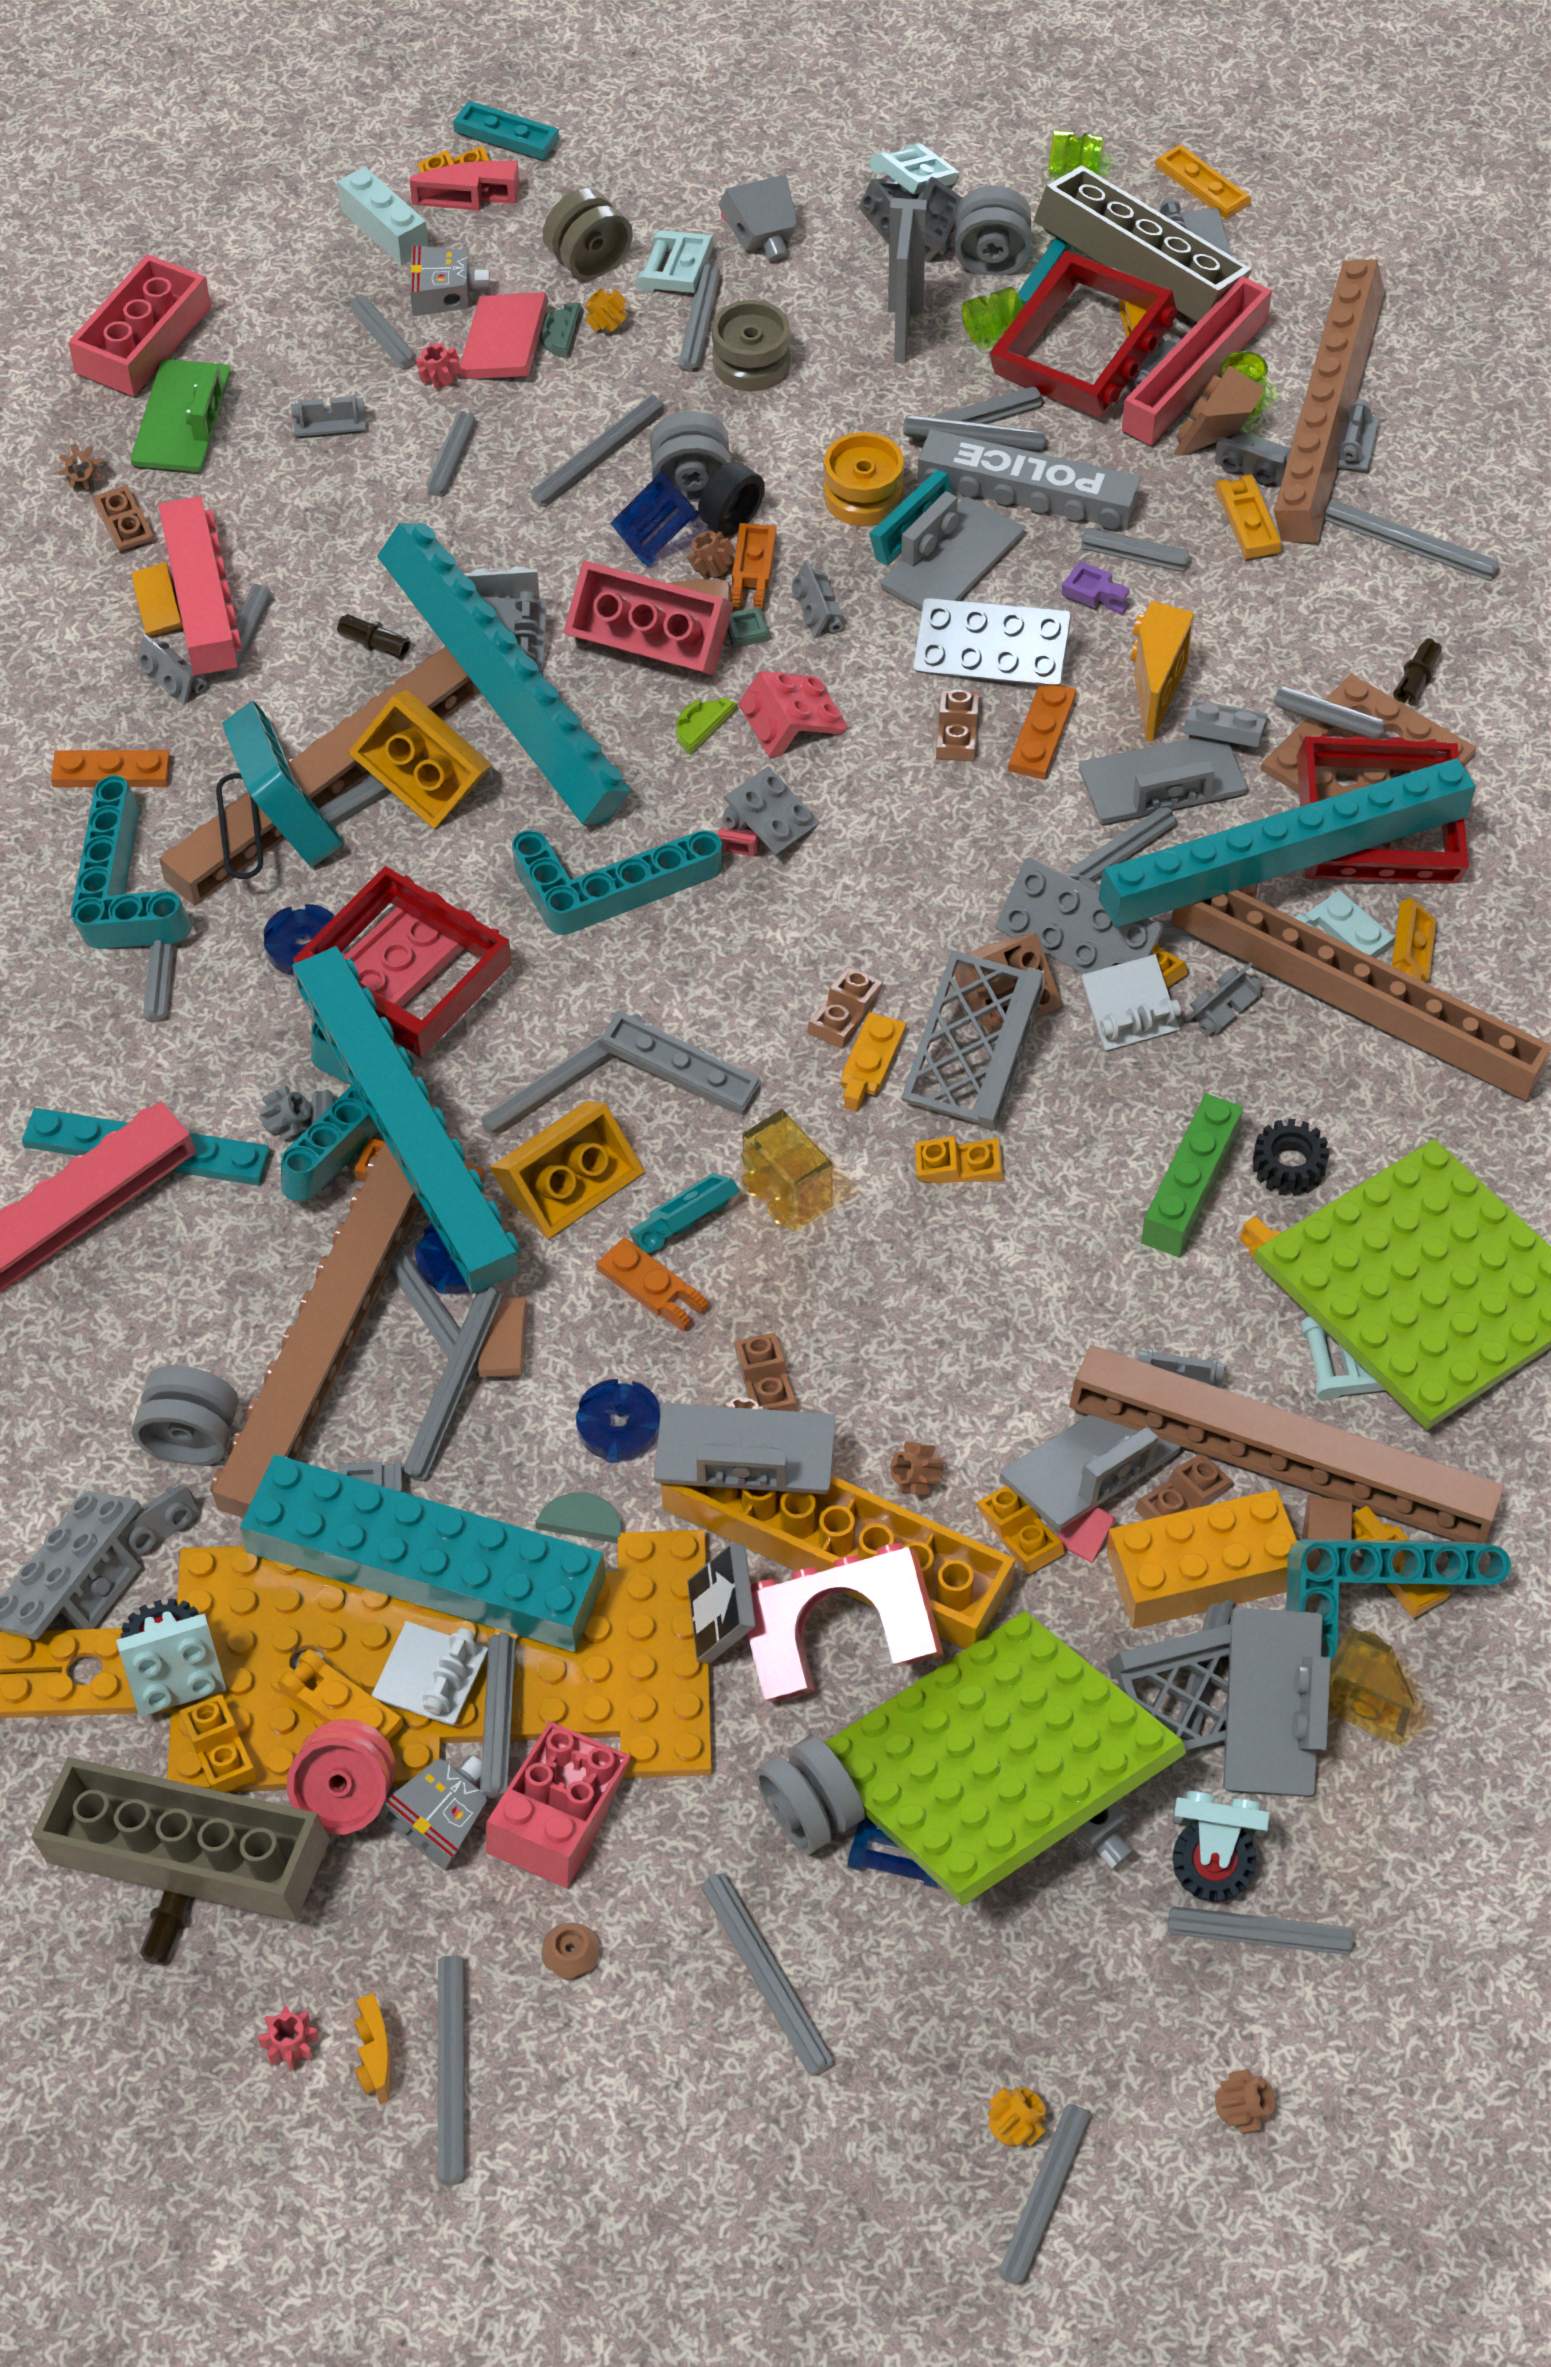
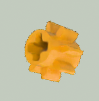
[584,288,627,333]
[987,2087,1047,2147]

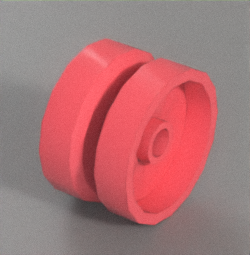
[287,1719,396,1835]

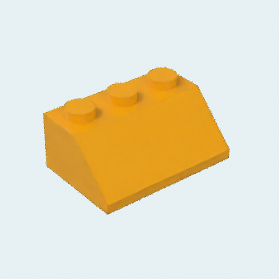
[347,689,493,829]
[489,1101,645,1239]

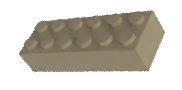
[1033,166,1252,324]
[31,1757,330,1921]

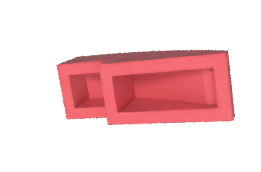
[409,160,520,211]

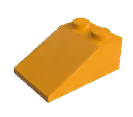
[1130,600,1194,742]

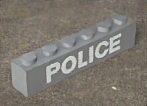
[917,429,1141,530]

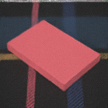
[460,292,549,379]

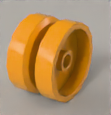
[823,432,904,526]

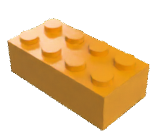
[1106,1489,1297,1629]

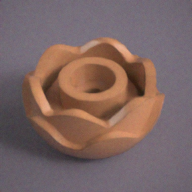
[541,1922,600,1980]

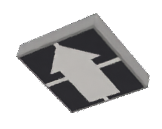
[687,1543,756,1663]

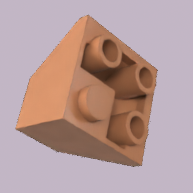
[1174,366,1266,456]
[954,933,1063,1034]

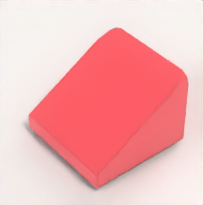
[717,826,761,857]
[1057,1507,1115,1563]

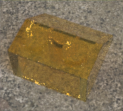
[1328,1627,1415,1747]

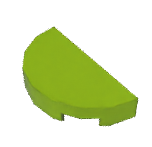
[676,697,737,755]

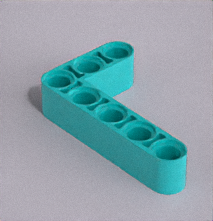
[222,700,344,868]
[71,775,192,949]
[512,830,723,935]
[281,1022,414,1201]
[1286,1538,1511,1667]

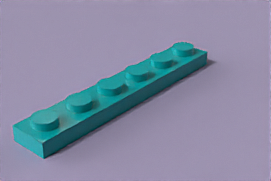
[22,1107,271,1186]

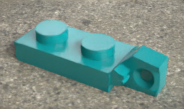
[629,1173,740,1254]

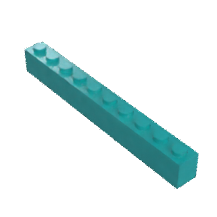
[377,523,632,824]
[1098,758,1476,928]
[292,946,521,1294]

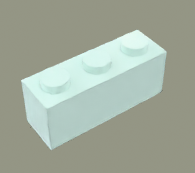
[337,166,429,266]

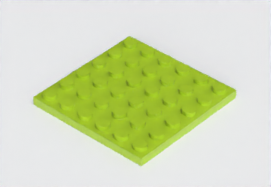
[1253,1138,1551,1430]
[824,1610,1186,1907]

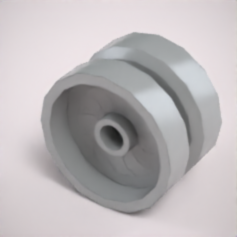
[955,185,1031,275]
[650,411,730,503]
[131,1365,239,1466]
[755,1735,865,1855]

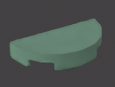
[540,303,582,359]
[535,1492,621,1544]

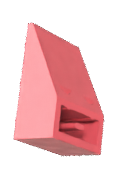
[486,1721,631,1889]

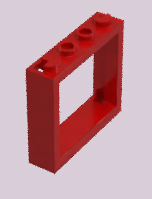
[989,250,1177,418]
[1296,734,1469,884]
[293,866,512,1058]

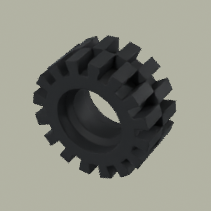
[1252,1119,1329,1196]

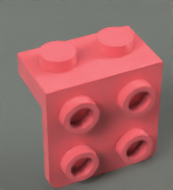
[738,671,847,757]

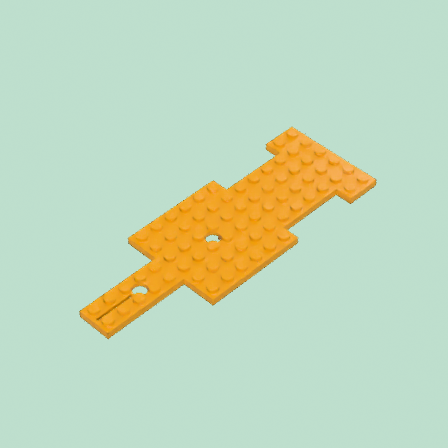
[0,1530,712,1792]

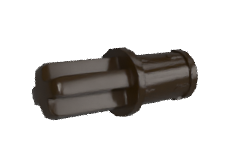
[337,614,411,660]
[1393,638,1442,706]
[140,1890,191,1965]

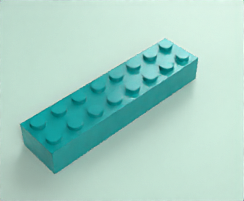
[240,1454,606,1652]

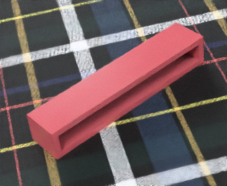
[1122,276,1272,446]
[158,496,242,676]
[0,1101,197,1291]

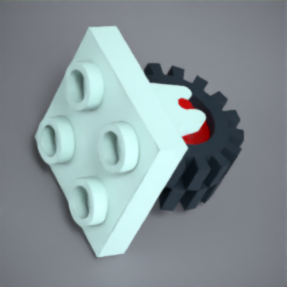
[116,1599,226,1717]
[1172,1791,1270,1902]

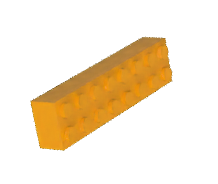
[661,1475,1015,1649]

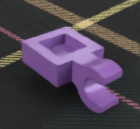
[1062,561,1130,615]

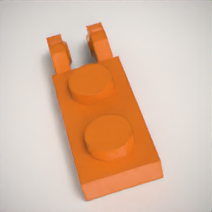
[732,523,777,611]
[596,1237,709,1331]

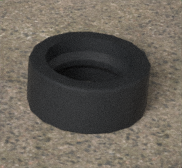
[698,461,765,536]

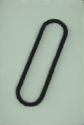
[216,773,264,879]

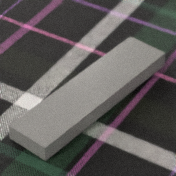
[599,1010,761,1115]

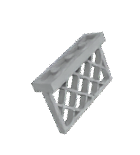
[888,198,927,363]
[901,950,1046,1131]
[1106,1610,1283,1752]

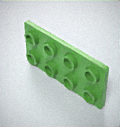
[130,359,231,472]

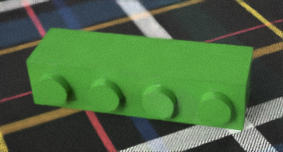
[1141,1093,1244,1258]

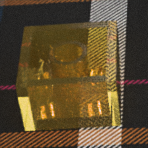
[741,1109,833,1232]

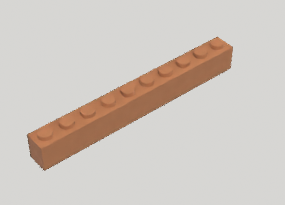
[1274,259,1384,542]
[159,646,480,906]
[1171,890,1551,1101]
[210,1142,421,1518]
[1069,1344,1504,1543]

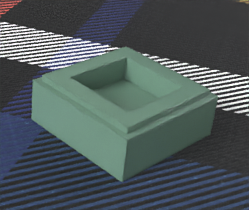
[727,607,770,648]

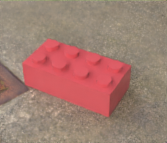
[68,254,211,397]
[563,560,734,676]

